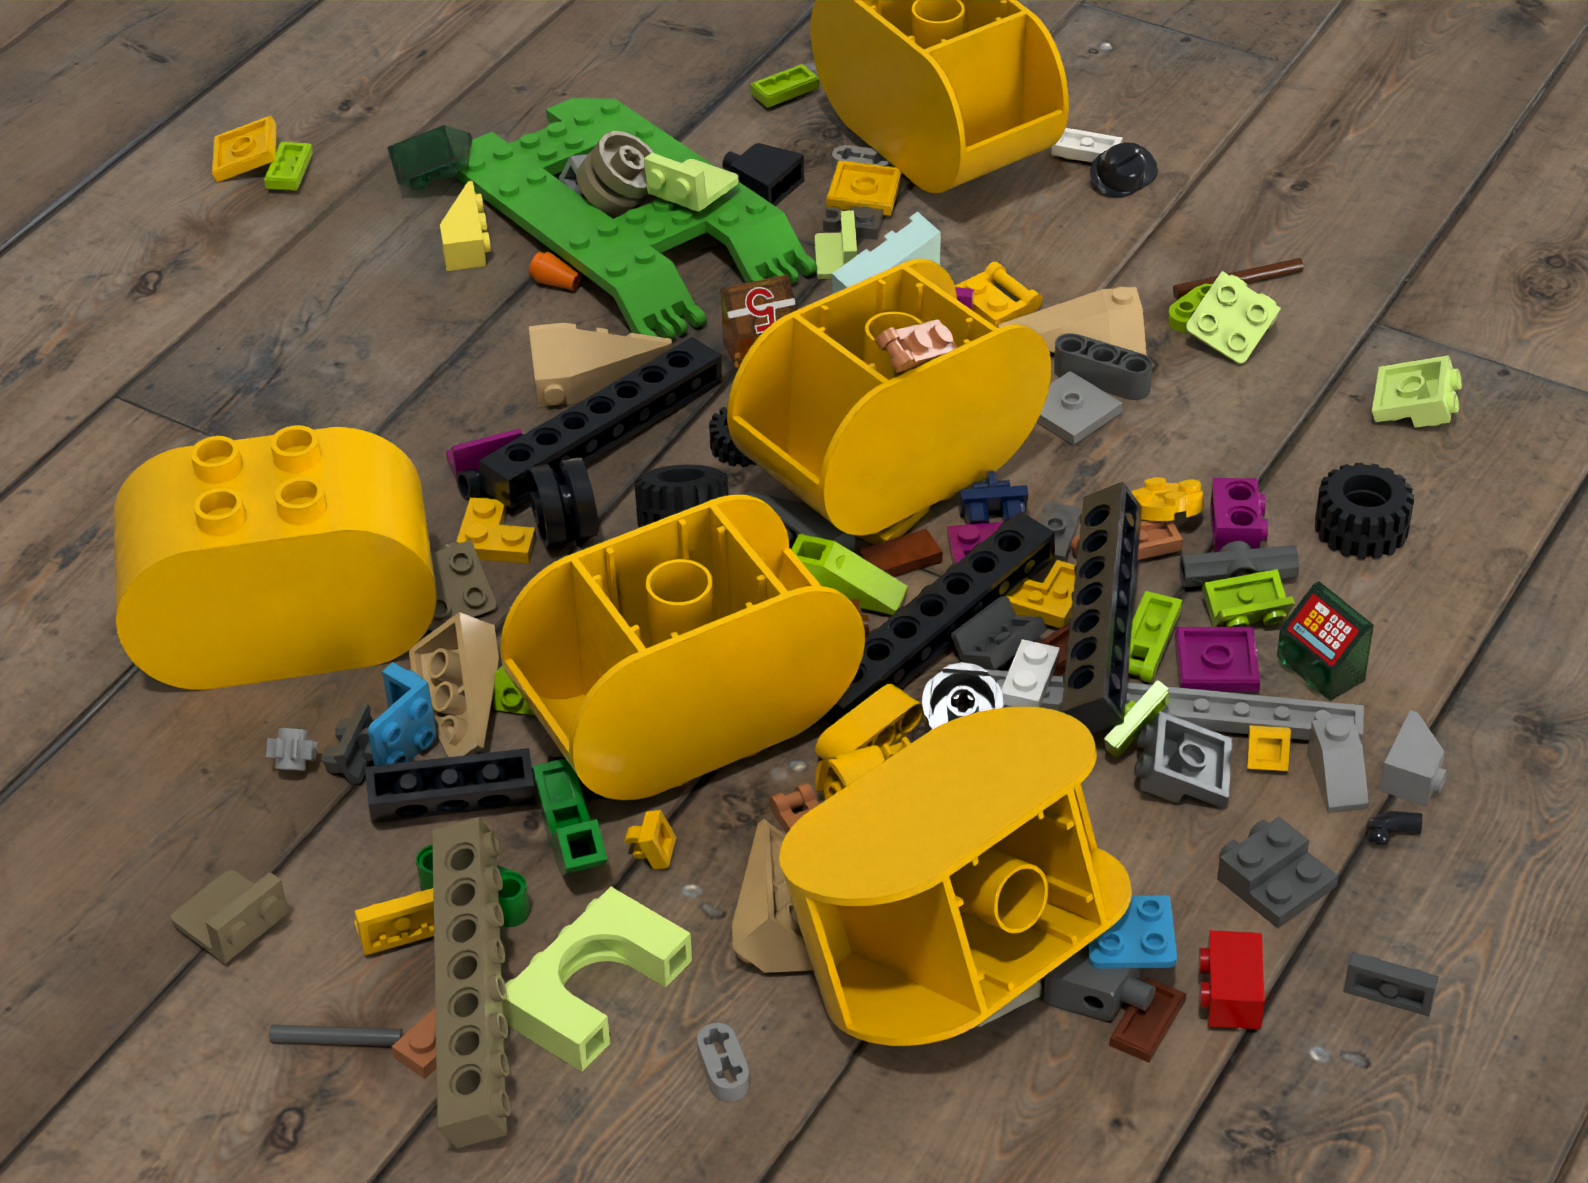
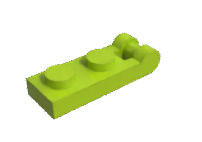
[1128,591,1182,684]

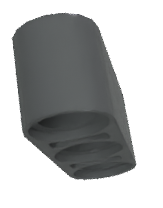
[1054,333,1152,400]

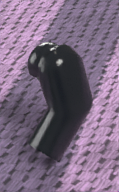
[1366,811,1422,845]

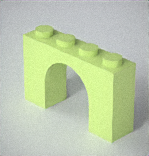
[502,887,692,1072]

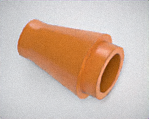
[529,252,582,291]

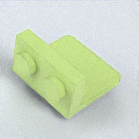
[644,153,739,212]
[1186,271,1281,364]

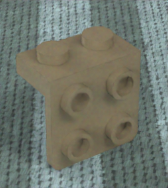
[427,540,497,633]
[171,870,288,964]

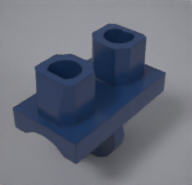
[959,470,1029,524]

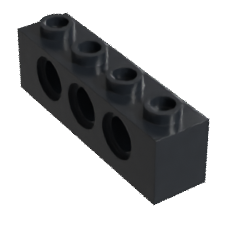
[365,748,534,823]

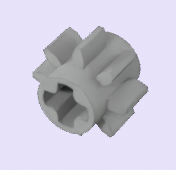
[266,728,317,771]

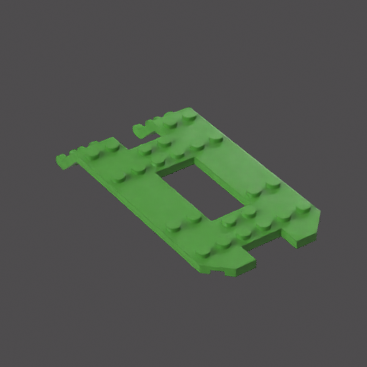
[454,98,817,340]

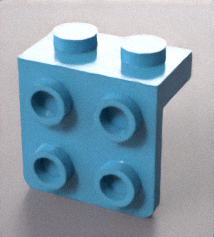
[368,662,437,766]
[1087,895,1177,968]

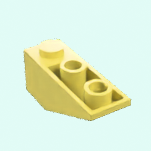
[440,181,491,271]

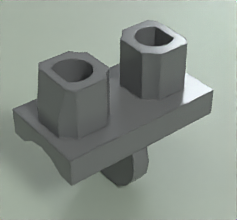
[321,704,374,784]

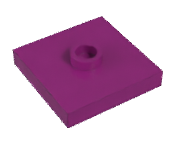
[1175,627,1260,692]

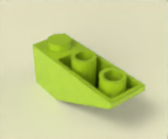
[791,534,908,615]

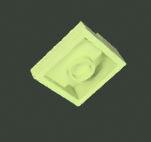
[1372,355,1462,428]

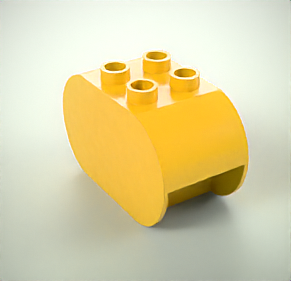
[810,0,1069,193]
[727,259,1051,535]
[113,425,437,690]
[500,495,865,800]
[779,707,1132,1046]

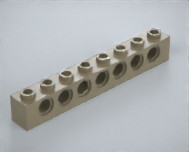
[432,817,511,1148]

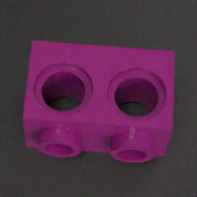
[1210,478,1268,552]

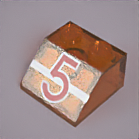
[721,274,797,368]

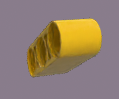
[815,684,923,760]

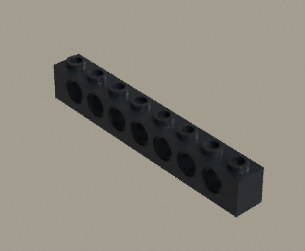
[479,337,722,509]
[1060,481,1142,734]
[822,511,1055,724]

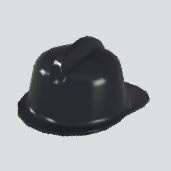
[1090,142,1158,198]

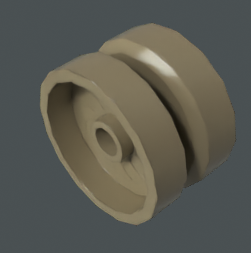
[577,131,654,217]

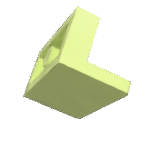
[815,211,857,279]

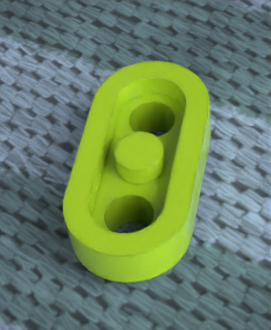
[1168,284,1212,333]

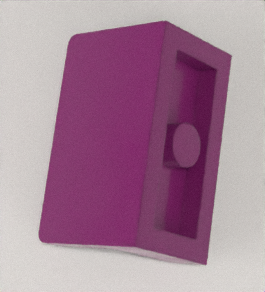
[446,429,523,482]

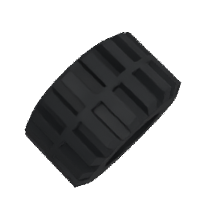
[1315,463,1414,559]
[634,465,729,528]

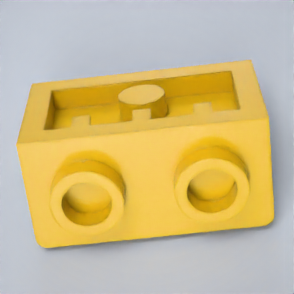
[354,888,434,956]

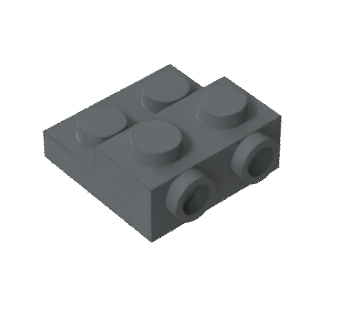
[1134,711,1232,808]
[1217,817,1338,928]

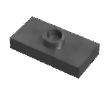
[1038,501,1081,564]

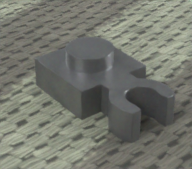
[823,206,883,240]

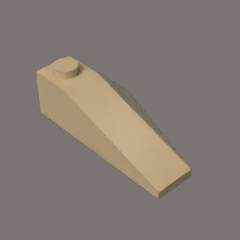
[998,287,1147,355]
[529,323,672,408]
[409,612,499,757]
[732,819,813,973]

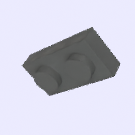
[1343,952,1439,1017]

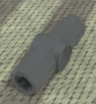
[1179,541,1299,587]

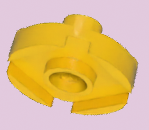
[1131,477,1204,521]

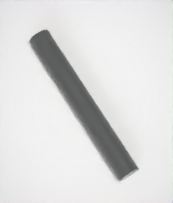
[269,1024,403,1046]

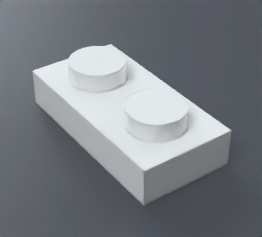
[1051,128,1123,162]
[1002,639,1060,707]

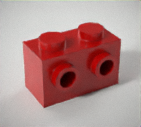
[1198,930,1265,1029]

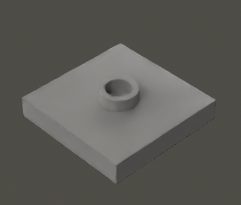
[1037,371,1123,445]

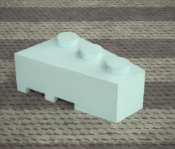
[832,212,941,294]

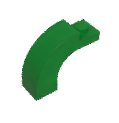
[532,758,607,875]

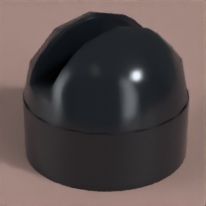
[457,469,485,500]

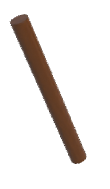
[1173,258,1304,298]

